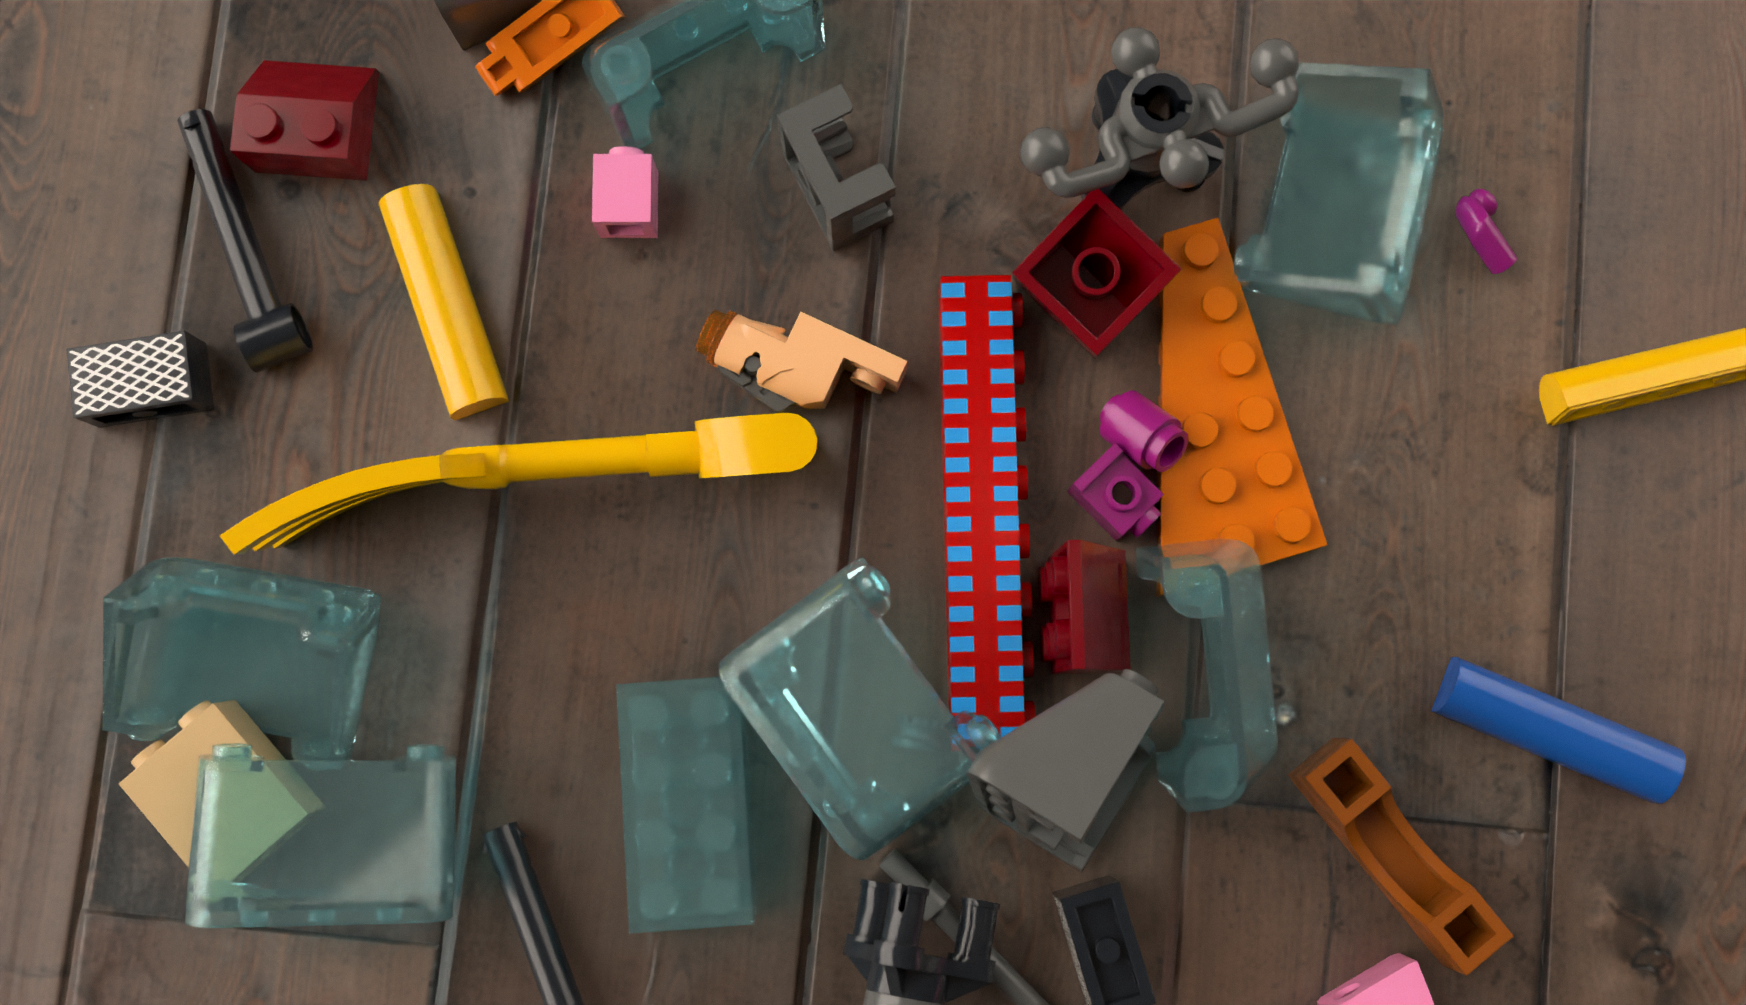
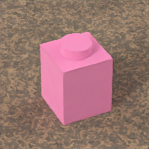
[592,146,658,238]

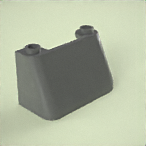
[966,669,1165,873]

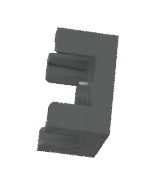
[777,84,896,252]

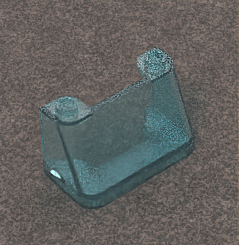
[582,0,825,149]
[1234,63,1444,325]
[1135,538,1278,813]
[103,557,382,772]
[719,557,1001,860]
[185,743,456,928]

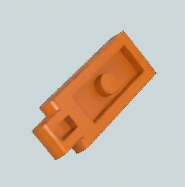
[475,0,625,96]

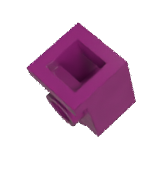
[1066,443,1164,541]

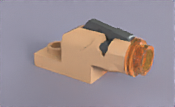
[696,309,907,413]

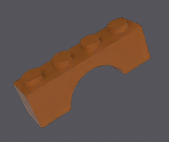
[1287,738,1513,976]

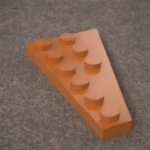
[1156,218,1328,597]

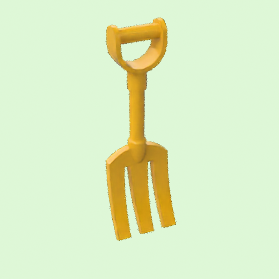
[220,413,818,555]

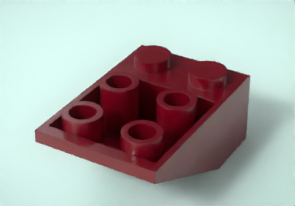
[1038,540,1131,674]

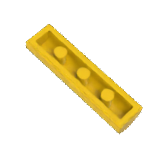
[379,184,509,421]
[1539,327,1746,426]

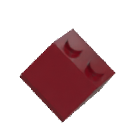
[230,60,379,181]
[1012,189,1182,359]

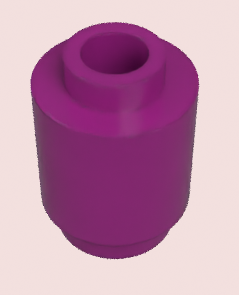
[1100,390,1189,472]

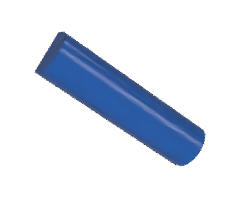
[1431,657,1686,804]

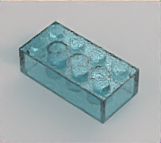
[616,676,758,934]

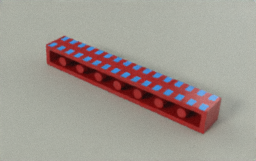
[938,275,1035,751]

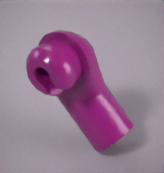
[1455,189,1518,274]

